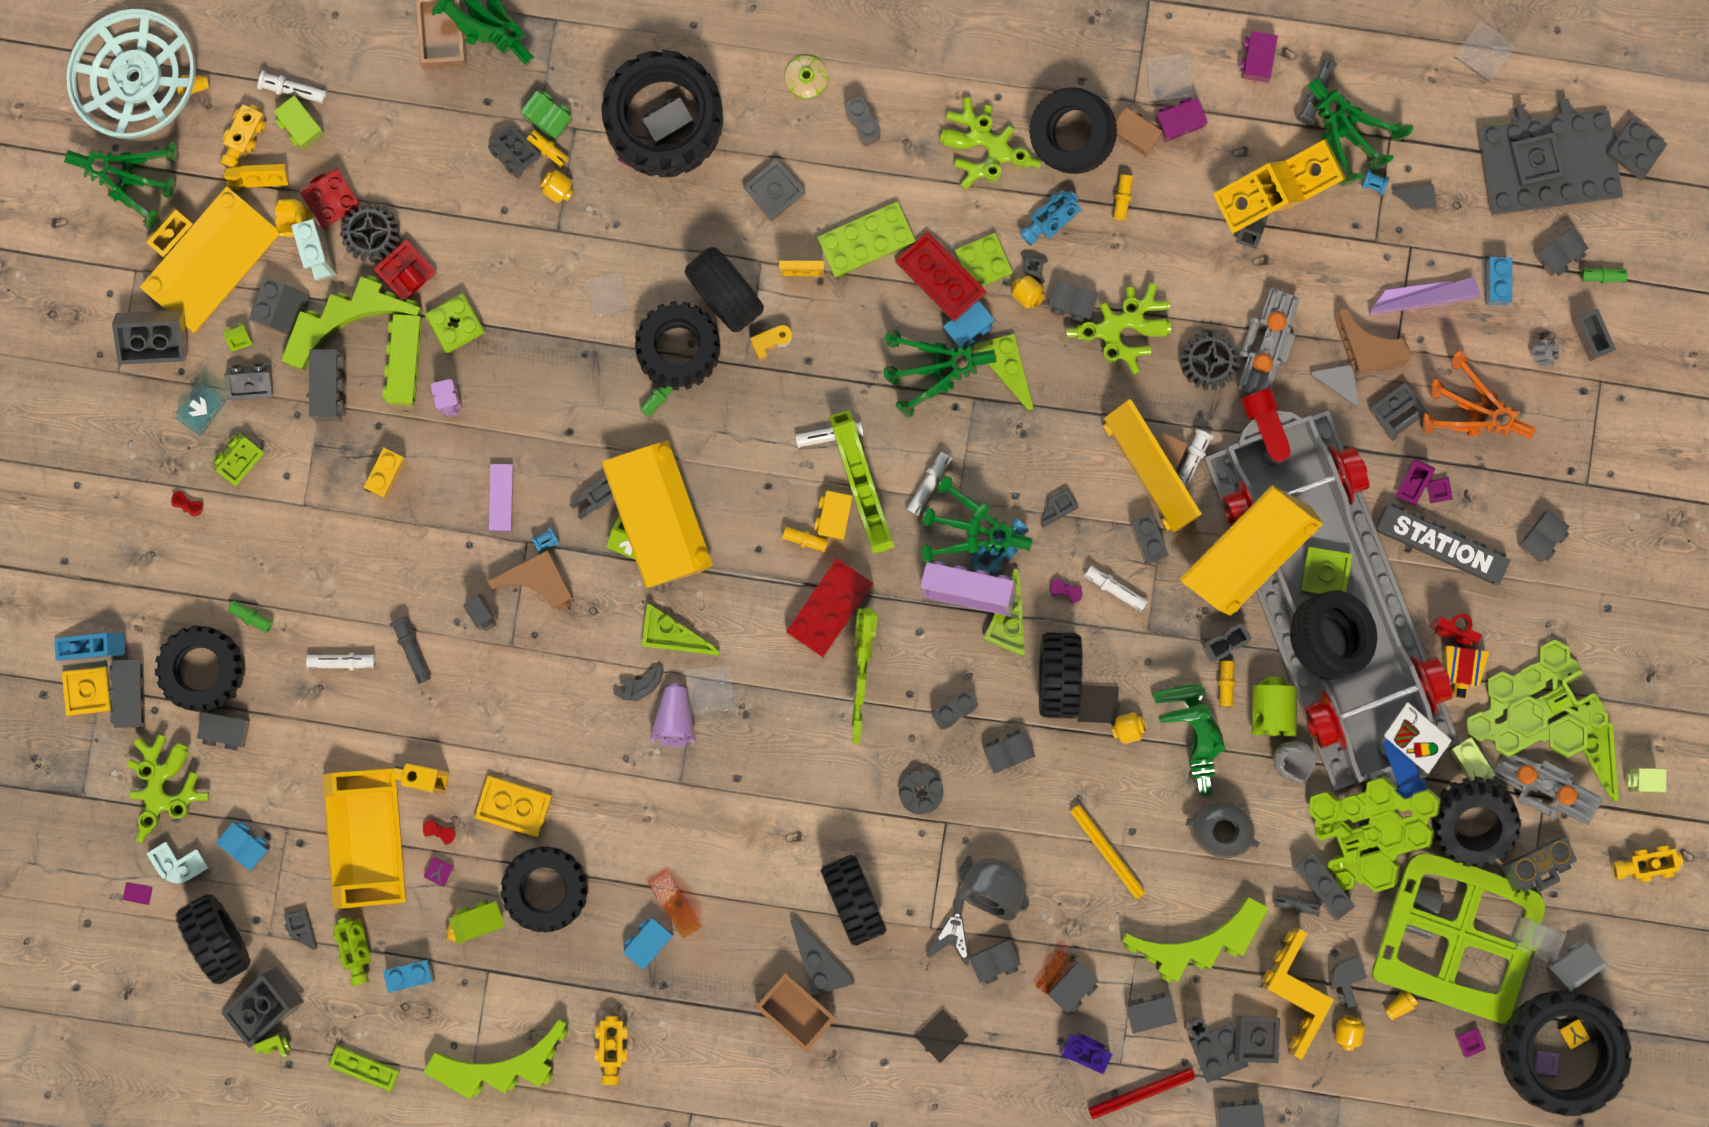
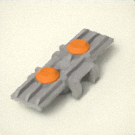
[1238,288,1300,393]
[1494,754,1604,825]

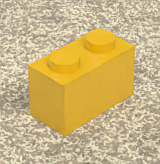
[146,207,193,257]
[364,447,407,500]
[814,491,853,541]

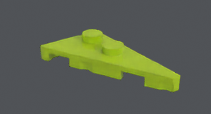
[973,334,1033,411]
[642,604,720,656]

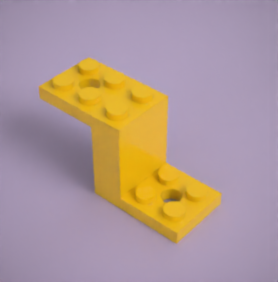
[1213,139,1346,233]
[1262,928,1334,1060]

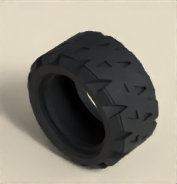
[601,50,723,178]
[1500,991,1632,1116]

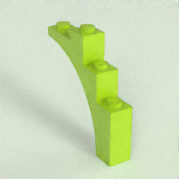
[281,276,422,371]
[829,409,895,554]
[1121,897,1269,983]
[423,1018,569,1100]

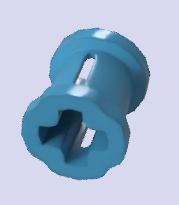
[1361,169,1389,196]
[531,527,560,554]

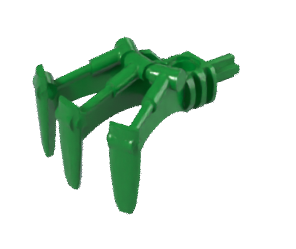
[432,0,534,65]
[1307,77,1414,186]
[64,141,178,229]
[883,330,997,418]
[920,476,1033,563]
[1152,683,1225,796]

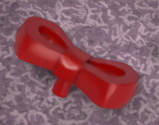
[171,491,203,517]
[423,819,456,845]

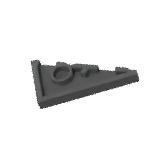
[790,919,854,996]

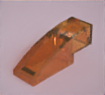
[648,870,703,939]

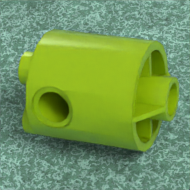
[1251,677,1297,736]

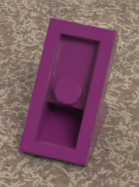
[1396,459,1436,505]

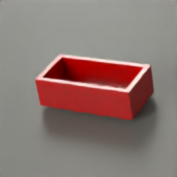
[786,558,874,658]

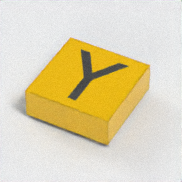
[1558,1019,1590,1050]

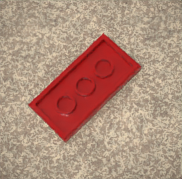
[895,231,987,322]

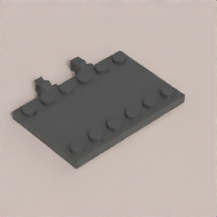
[1478,98,1623,216]

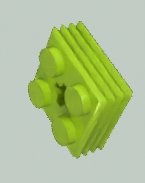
[425,293,485,353]

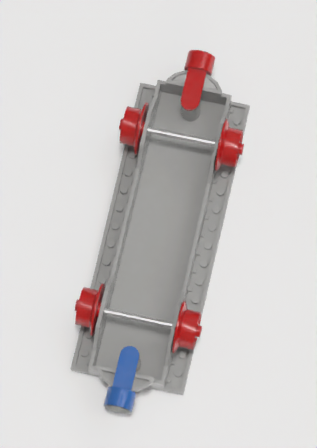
[1204,388,1460,799]

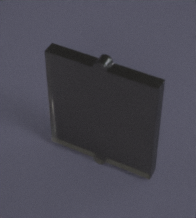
[1078,685,1120,724]
[915,1009,968,1063]

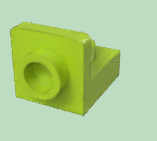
[253,1033,291,1058]

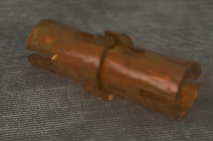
[1035,949,1071,994]

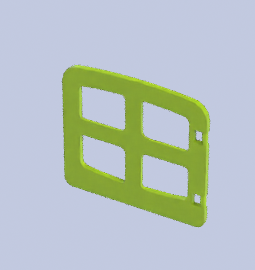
[1371,853,1545,1024]

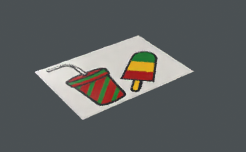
[1384,702,1452,774]

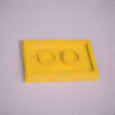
[474,775,552,838]

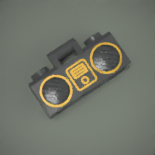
[1501,836,1577,892]

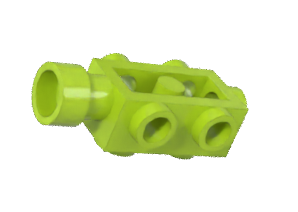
[333,917,372,986]

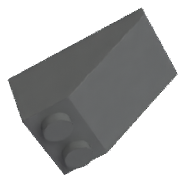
[221,967,304,1048]

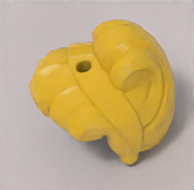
[275,199,312,237]

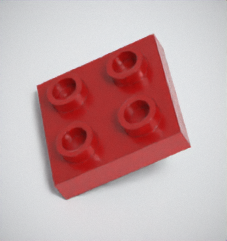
[299,168,360,229]
[374,240,437,302]
[1430,613,1482,647]

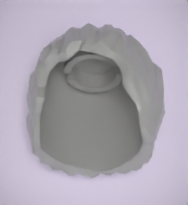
[1274,740,1317,783]

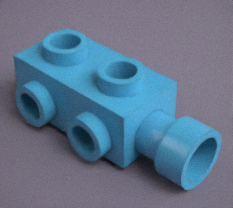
[1019,190,1082,246]
[970,518,1029,576]

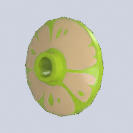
[785,55,828,99]

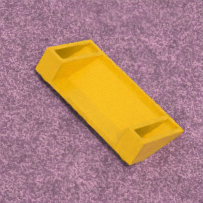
[139,186,279,334]
[1102,399,1201,534]
[601,441,713,589]
[1180,485,1324,616]
[322,768,406,909]

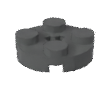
[899,770,943,814]

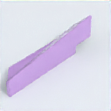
[1369,277,1481,316]

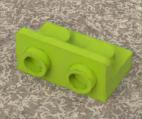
[212,433,264,487]

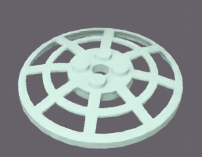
[66,9,196,139]

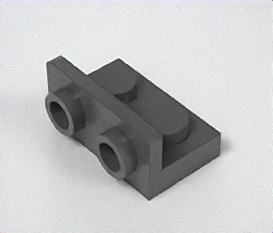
[488,124,541,179]
[224,363,273,400]

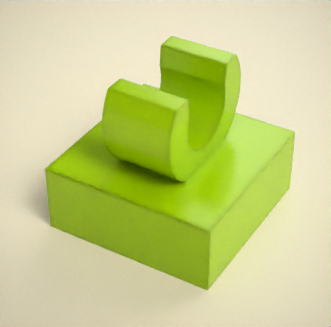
[223,322,253,352]

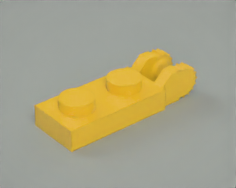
[223,164,289,190]

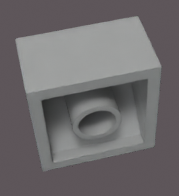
[1546,941,1607,992]

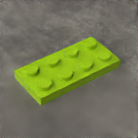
[817,201,916,278]

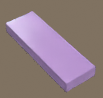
[489,464,513,531]

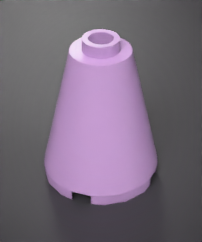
[650,683,695,747]

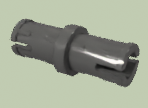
[1274,893,1321,917]

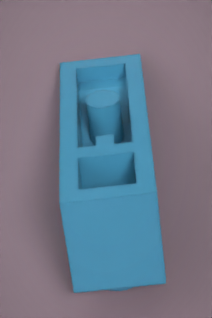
[55,633,125,661]

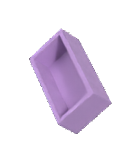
[920,561,1017,617]

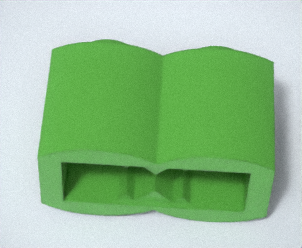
[520,91,572,141]

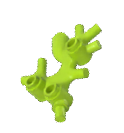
[939,97,1042,190]
[1066,283,1171,375]
[126,734,209,843]

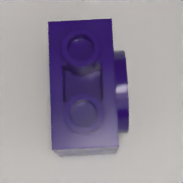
[1060,1033,1112,1075]

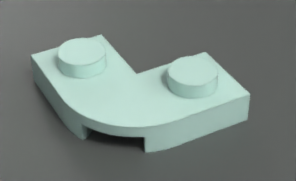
[147,842,209,883]

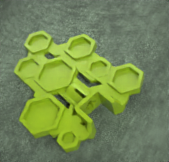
[851,608,878,745]
[1467,639,1608,759]
[1308,776,1441,892]

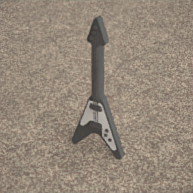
[926,856,972,965]

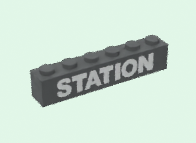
[1375,503,1511,586]

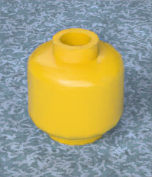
[539,170,574,203]
[1012,276,1045,309]
[1112,712,1146,744]
[1334,1015,1366,1051]

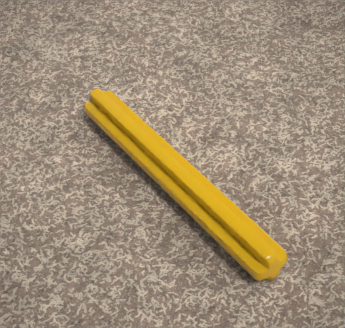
[1070,805,1145,899]

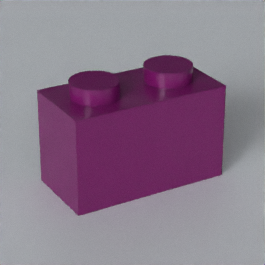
[1239,31,1278,83]
[1155,97,1208,142]

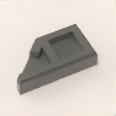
[1392,185,1437,210]
[1041,488,1079,528]
[284,908,317,949]

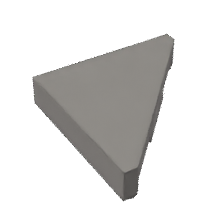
[1311,365,1359,406]

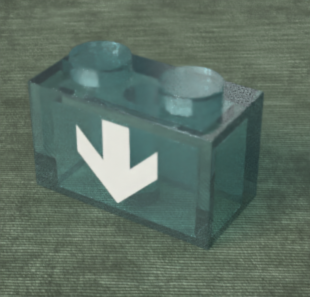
[175,383,227,436]

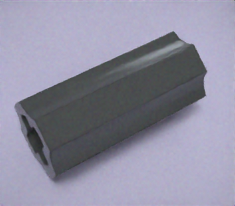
[1184,1017,1209,1039]

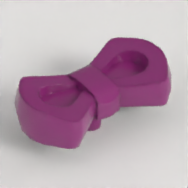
[1050,578,1083,604]

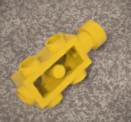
[219,104,266,168]
[1612,845,1683,883]
[595,1016,628,1085]

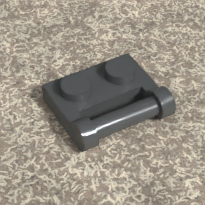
[1369,382,1429,441]

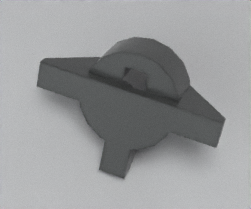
[1020,251,1048,284]

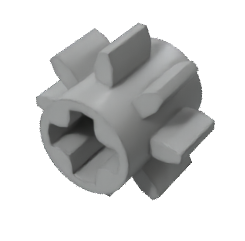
[1531,339,1559,367]

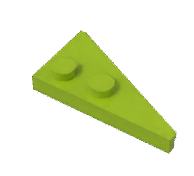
[984,569,1025,657]
[1582,723,1619,802]

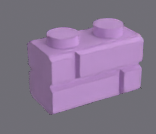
[431,379,462,417]

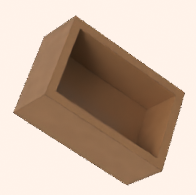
[415,0,467,69]
[755,972,836,1052]

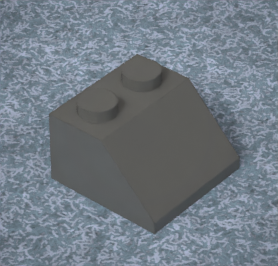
[249,277,310,336]

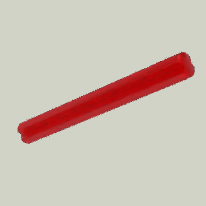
[1088,1068,1195,1119]

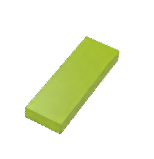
[328,1045,400,1092]

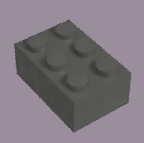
[112,310,188,365]
[309,349,346,422]

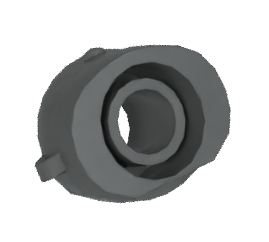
[1185,803,1259,858]
[958,858,1029,921]

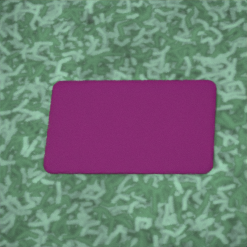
[123,883,152,905]

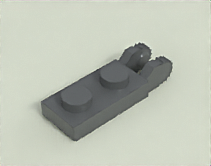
[570,475,614,520]

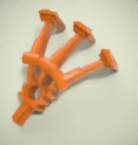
[1422,350,1536,440]

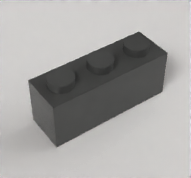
[109,659,145,728]
[1292,853,1355,920]

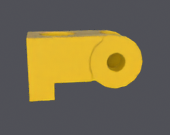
[750,325,792,361]

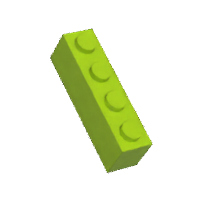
[382,314,423,407]

